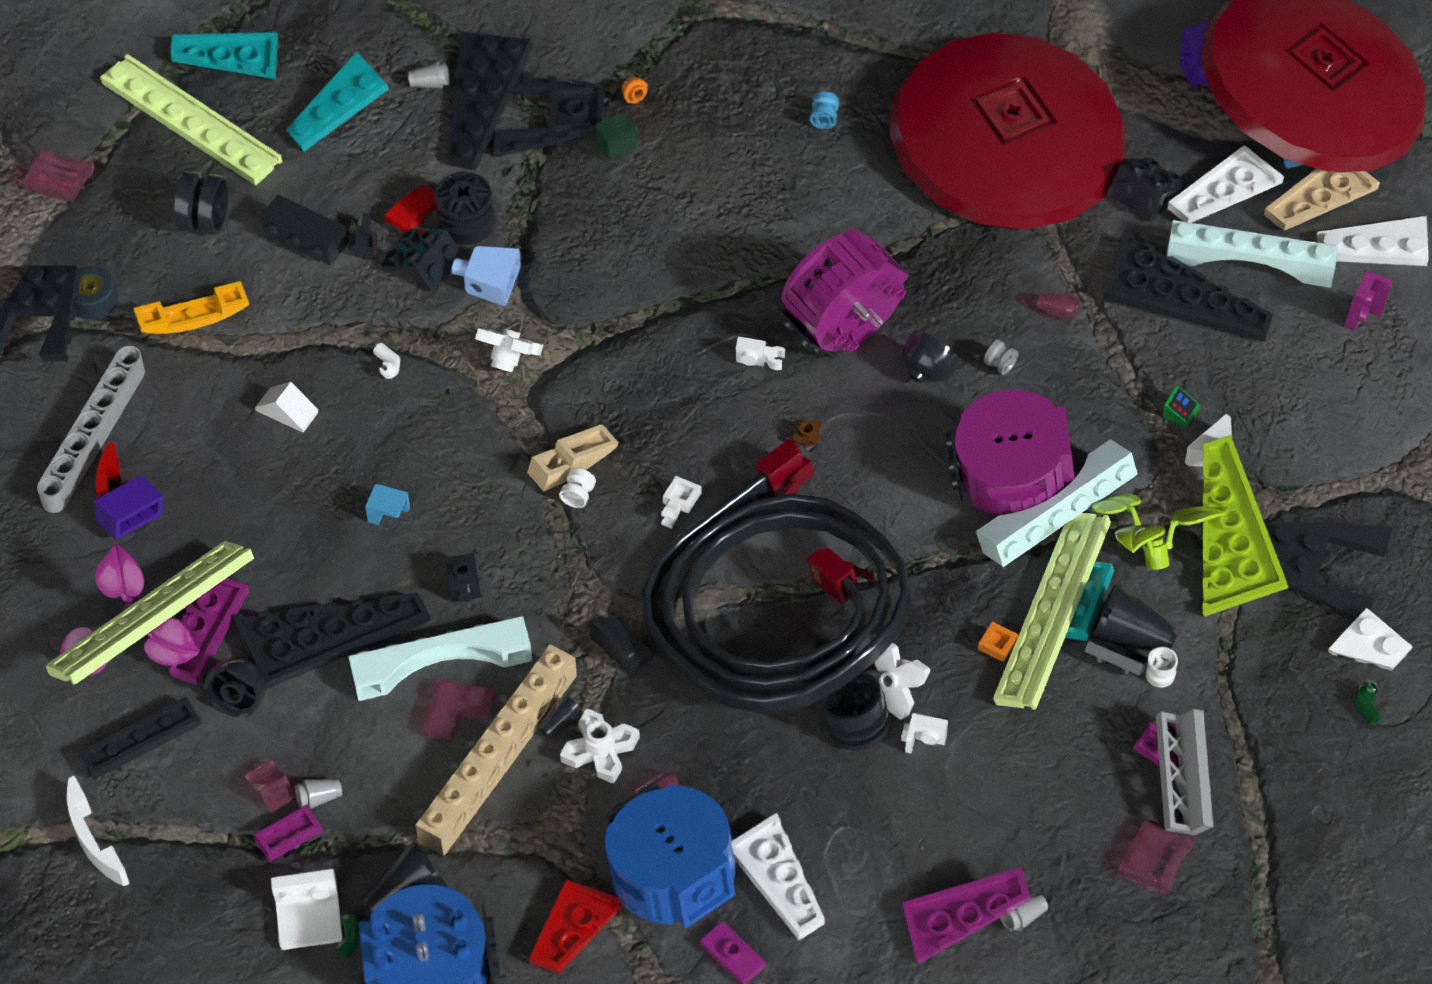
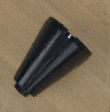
[1091,583,1177,651]
[362,841,449,918]

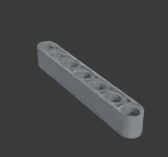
[37,346,145,513]

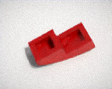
[385,184,436,232]
[96,442,121,498]

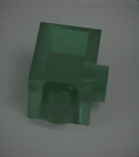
[595,112,639,160]

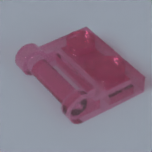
[23,149,94,202]
[1118,820,1195,895]

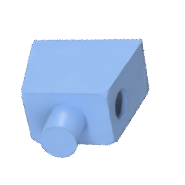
[452,246,521,306]

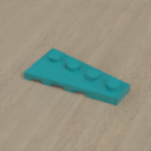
[171,32,278,79]
[286,52,389,152]

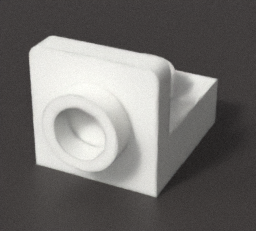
[901,713,948,753]

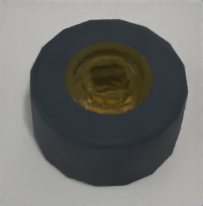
[73,266,118,320]

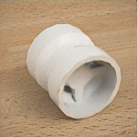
[559,468,596,508]
[1145,647,1178,688]

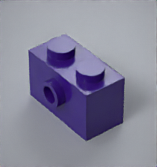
[1179,21,1209,87]
[95,475,163,540]

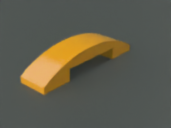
[133,281,249,334]

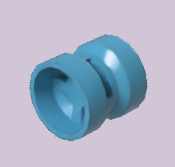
[810,92,839,129]

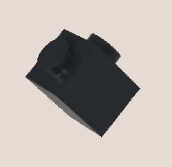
[445,553,481,602]

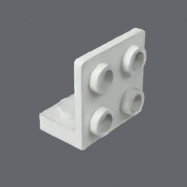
[271,869,343,950]

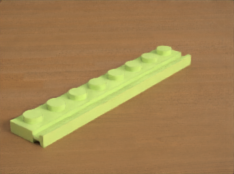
[101,54,282,186]
[993,513,1111,710]
[45,541,254,685]

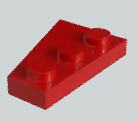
[530,879,624,973]

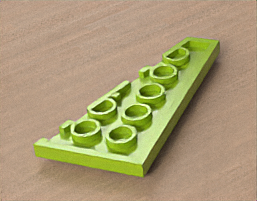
[1203,435,1288,617]

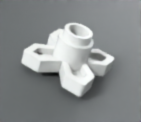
[475,328,543,372]
[867,643,930,719]
[560,709,640,783]

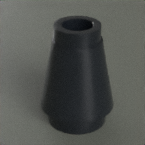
[538,695,582,739]

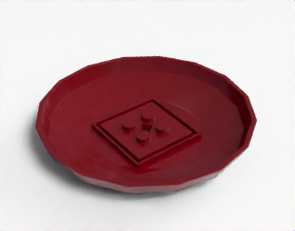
[1201,0,1426,172]
[890,32,1126,230]

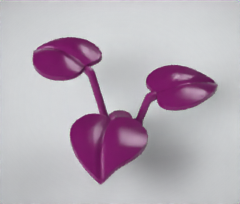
[60,544,200,675]

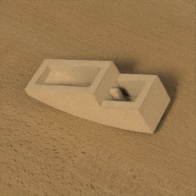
[527,424,618,491]

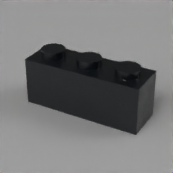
[259,194,348,265]

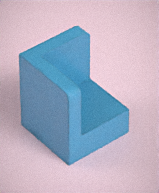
[365,484,410,525]

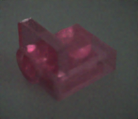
[245,760,295,813]

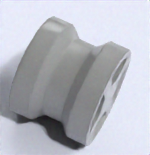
[984,340,1018,375]

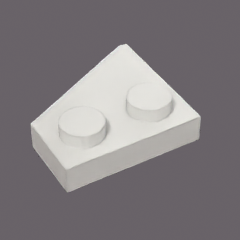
[1328,608,1412,671]

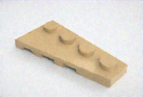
[1264,169,1380,231]

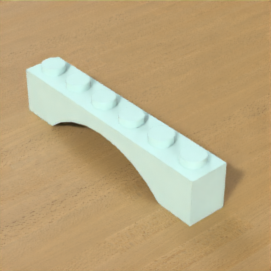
[1167,220,1338,288]
[976,439,1137,567]
[349,616,532,701]

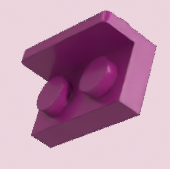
[1344,271,1392,331]

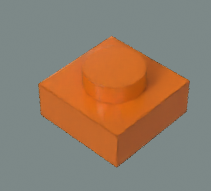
[978,622,1018,662]

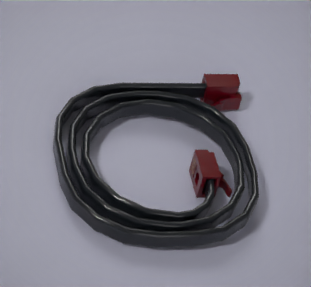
[641,439,912,714]

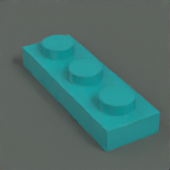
[1065,562,1114,641]

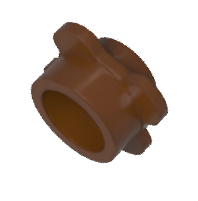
[793,419,822,447]

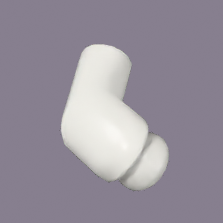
[373,343,400,379]

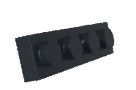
[79,697,201,780]

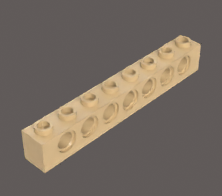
[416,644,577,856]

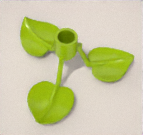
[1092,493,1226,570]

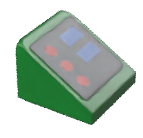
[1163,386,1200,428]

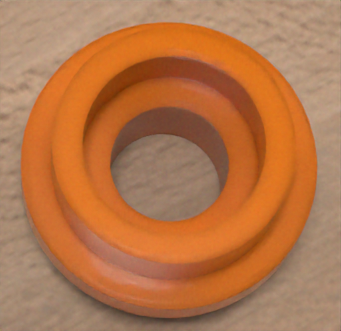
[622,77,648,104]

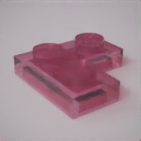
[422,679,495,741]

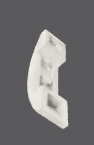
[67,776,129,886]

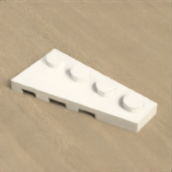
[1168,145,1284,223]
[1316,216,1429,266]
[732,813,824,940]

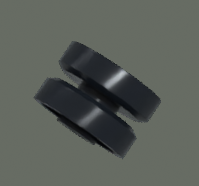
[174,171,229,235]

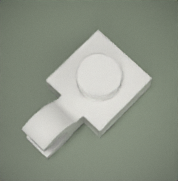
[736,337,785,370]
[661,476,701,529]

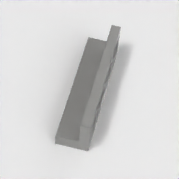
[1156,709,1213,835]

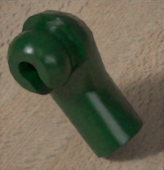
[1354,680,1382,726]
[335,912,363,959]

